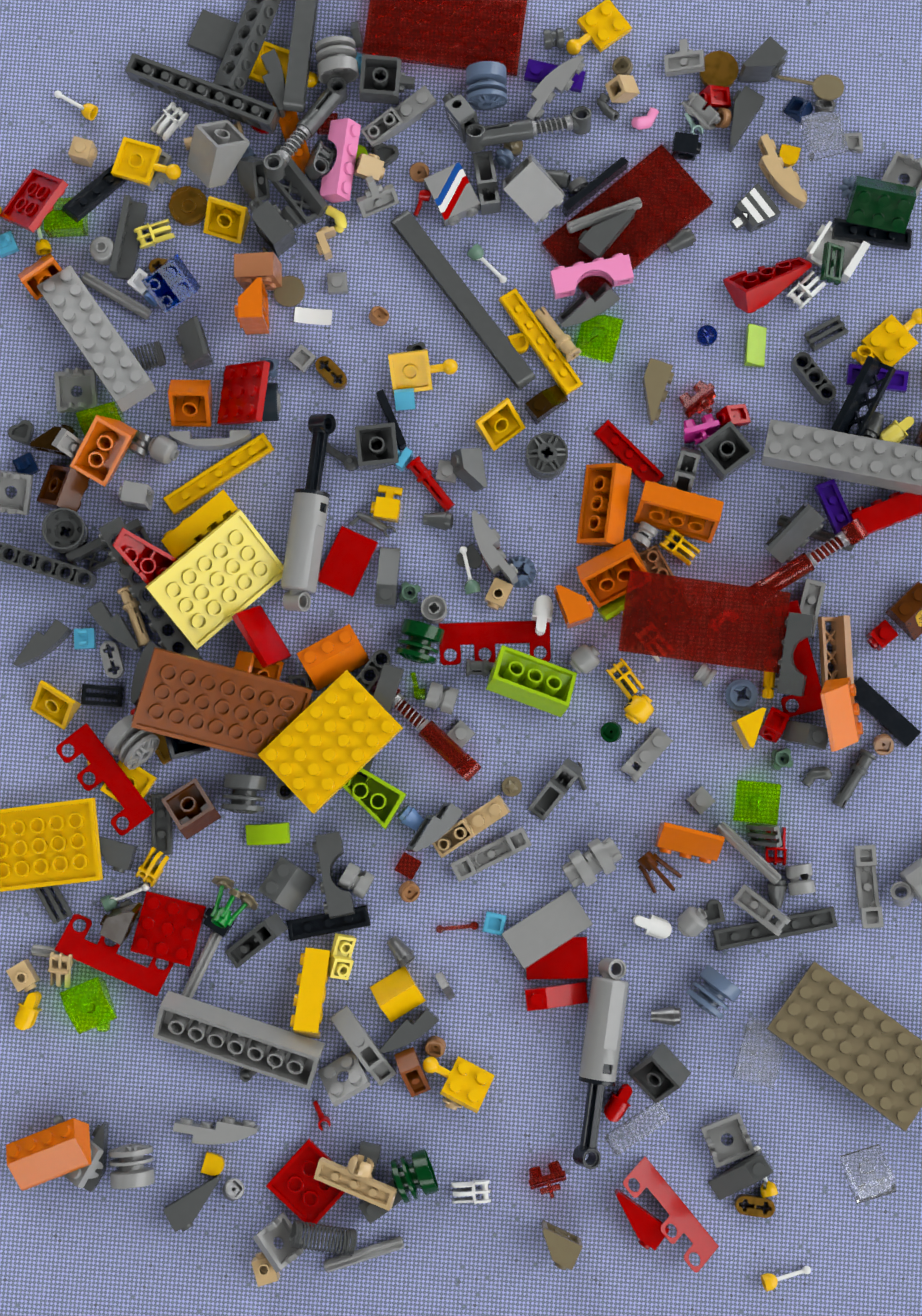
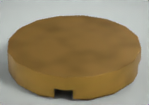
[699,51,739,87]
[169,186,207,226]

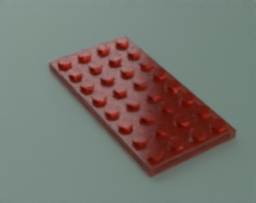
[362,0,527,76]
[542,144,713,295]
[617,570,791,673]

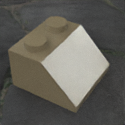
[541,1220,583,1270]

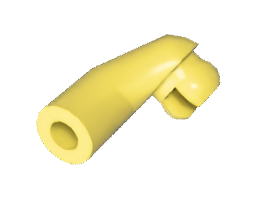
[325,205,347,233]

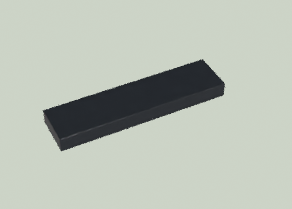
[562,157,628,217]
[62,164,128,223]
[832,218,912,251]
[854,677,921,747]
[286,905,371,941]

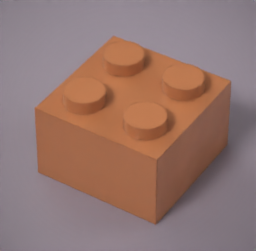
[234,252,282,290]

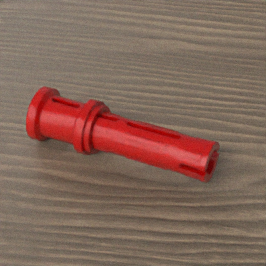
[406,456,455,511]

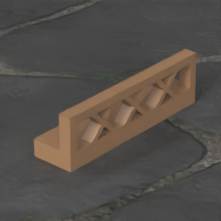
[818,615,854,688]

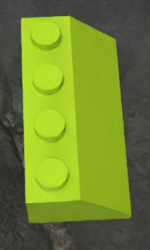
[486,645,577,717]

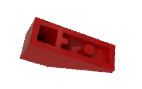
[524,982,588,1011]
[615,1189,669,1250]

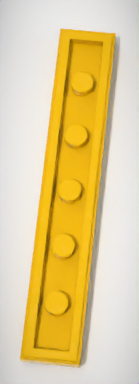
[499,288,583,396]
[163,433,274,515]

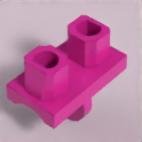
[683,414,720,445]

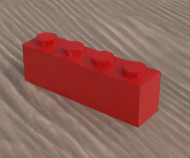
[851,491,922,539]

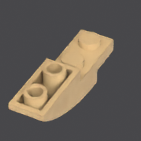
[758,134,808,209]
[432,795,511,858]

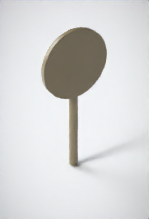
[777,74,844,101]
[262,247,305,307]

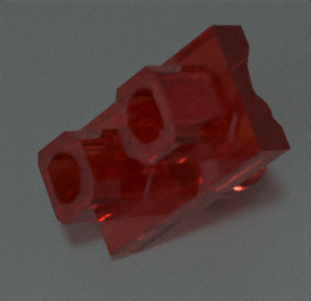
[679,380,716,418]
[528,1161,567,1199]

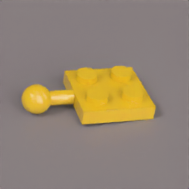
[566,0,632,55]
[249,41,318,88]
[111,137,181,186]
[861,308,922,367]
[388,349,458,395]
[87,760,157,802]
[422,1056,495,1113]

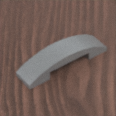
[169,430,252,451]
[450,827,532,882]
[854,845,884,929]

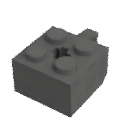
[359,54,415,105]
[248,197,296,257]

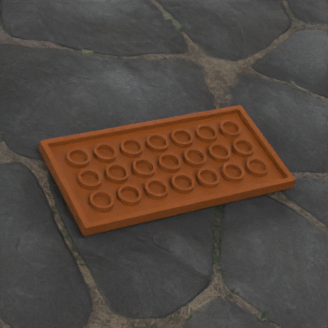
[131,647,313,760]

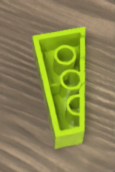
[343,768,407,830]

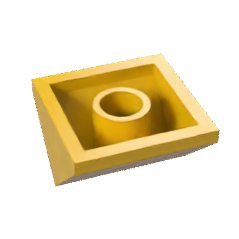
[203,196,250,244]
[475,398,526,451]
[30,680,81,730]
[731,707,766,750]
[370,966,426,1022]

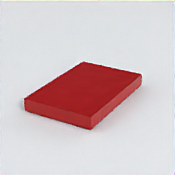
[318,526,378,597]
[232,605,291,668]
[526,937,588,980]

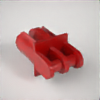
[764,827,787,866]
[604,1084,632,1122]

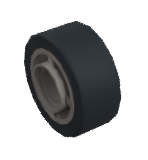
[262,383,281,421]

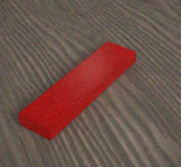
[594,420,665,484]

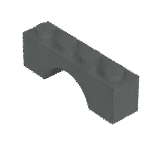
[775,612,816,697]
[312,831,355,919]

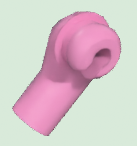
[631,107,659,130]

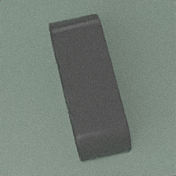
[791,352,836,405]

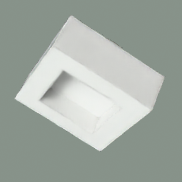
[127,268,156,297]

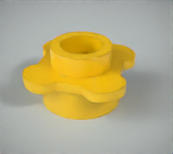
[851,345,875,365]

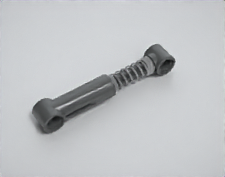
[263,76,348,181]
[466,106,591,152]

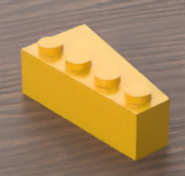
[161,489,238,559]
[290,947,331,1039]

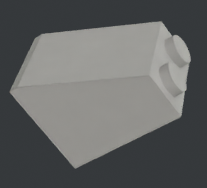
[187,120,250,188]
[502,154,565,224]

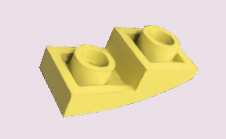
[328,933,356,980]

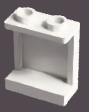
[806,221,871,283]

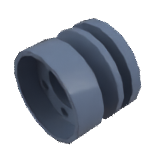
[466,61,507,110]
[686,964,742,1019]

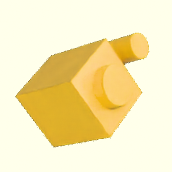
[370,484,403,523]

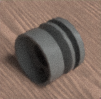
[525,432,568,480]
[42,508,88,555]
[221,774,267,814]

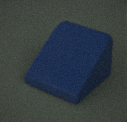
[783,96,813,124]

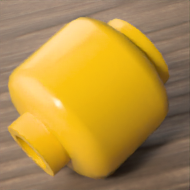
[624,694,654,725]

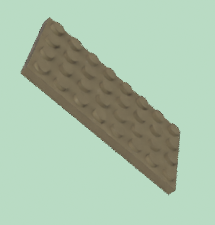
[766,961,922,1131]

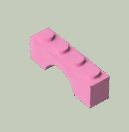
[319,118,361,203]
[550,253,634,299]

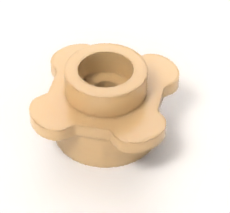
[443,1097,462,1110]

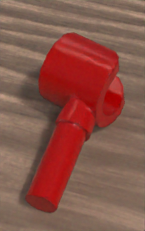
[413,190,431,217]
[313,1101,331,1131]

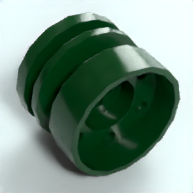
[395,619,445,664]
[391,1148,439,1203]

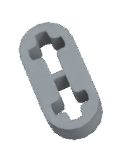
[100,641,125,679]

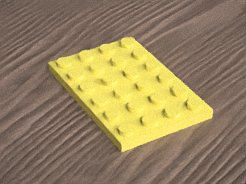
[145,509,283,650]

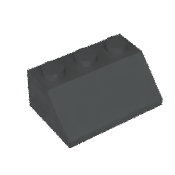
[764,502,825,564]

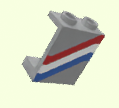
[424,162,480,226]

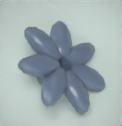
[838,175,855,201]

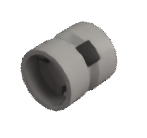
[421,595,447,624]
[424,681,459,715]
[337,862,375,899]
[785,863,816,896]

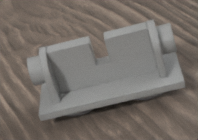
[681,92,721,130]

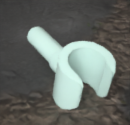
[685,113,704,135]

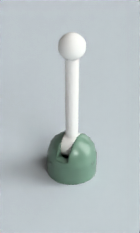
[466,243,507,283]
[459,546,481,595]
[100,883,150,913]

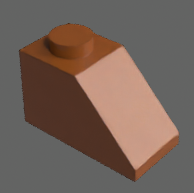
[394,1047,431,1097]

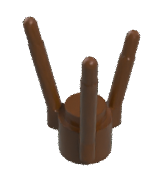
[637,850,682,893]

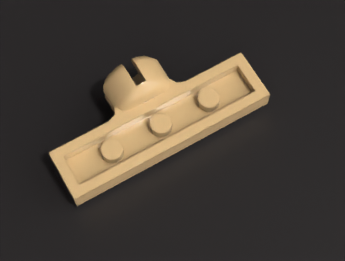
[314,1154,397,1211]

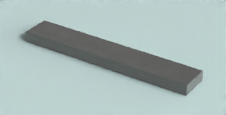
[357,663,405,778]
[712,906,838,951]

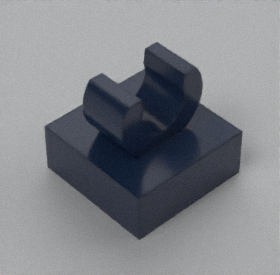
[12,452,40,475]

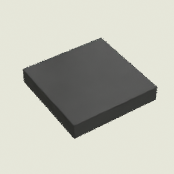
[187,9,238,60]

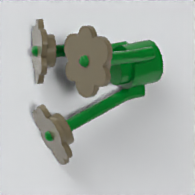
[210,876,258,928]

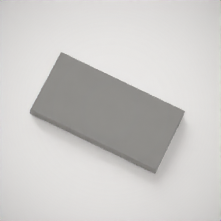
[501,890,593,969]

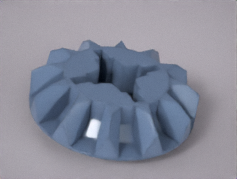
[504,556,536,588]
[725,679,758,711]

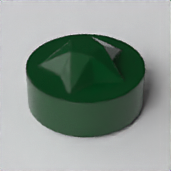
[601,722,622,742]

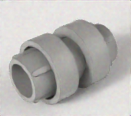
[561,837,623,888]

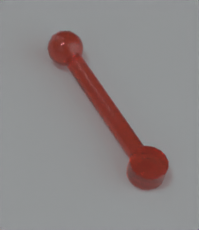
[436,922,479,933]

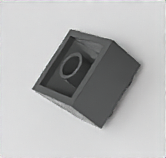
[738,36,787,83]
[176,316,214,370]
[699,421,756,481]
[355,422,399,471]
[258,856,317,913]
[628,1042,691,1104]

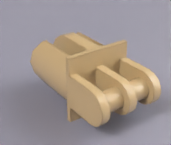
[48,951,74,988]

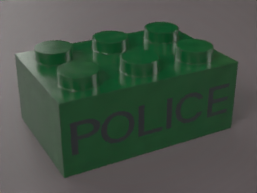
[846,176,916,234]

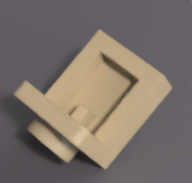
[315,226,336,261]

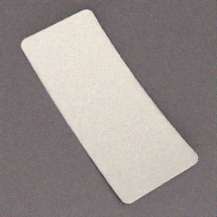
[294,307,333,325]

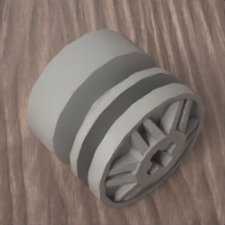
[315,36,359,85]
[104,715,160,770]
[108,1143,155,1189]

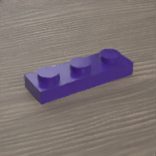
[524,59,586,93]
[845,364,909,393]
[814,479,858,541]

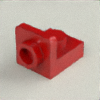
[699,85,731,110]
[716,404,751,428]
[866,619,899,651]
[758,707,790,743]

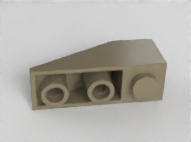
[642,358,674,425]

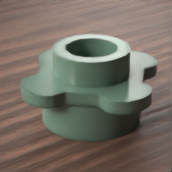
[399,582,421,604]
[771,748,793,770]

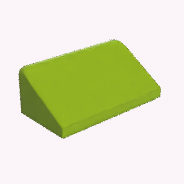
[744,324,767,367]
[598,590,640,622]

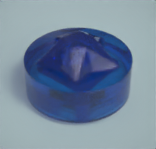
[697,325,717,346]

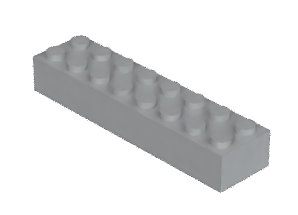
[37,265,156,413]
[761,419,922,495]
[153,991,325,1090]

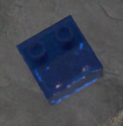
[141,254,200,313]

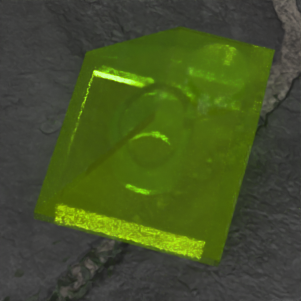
[576,315,624,364]

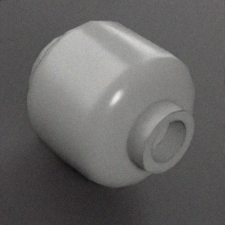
[90,236,114,265]
[148,435,179,464]
[570,644,600,674]
[677,907,708,937]

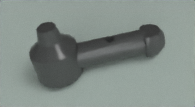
[326,443,358,471]

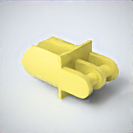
[134,219,175,249]
[879,416,914,443]

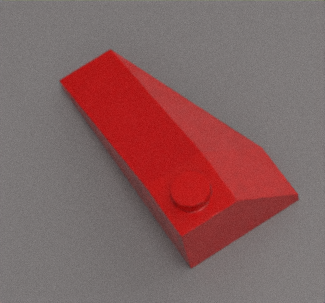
[723,257,812,313]
[112,527,178,585]

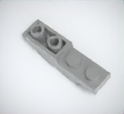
[526,55,585,121]
[360,85,437,147]
[472,510,519,585]
[330,1005,397,1086]
[173,1116,260,1145]

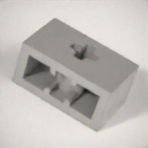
[118,481,155,511]

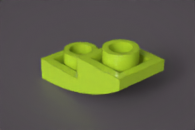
[245,822,291,845]

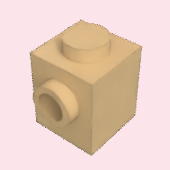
[605,74,640,103]
[68,136,98,168]
[354,153,385,182]
[485,577,513,610]
[6,959,40,993]
[251,1252,280,1287]

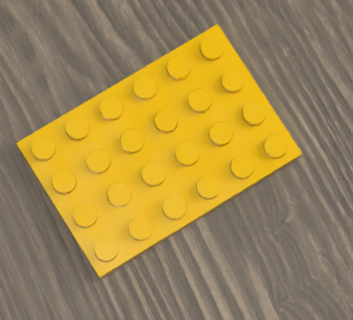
[258,670,403,814]
[0,798,103,892]

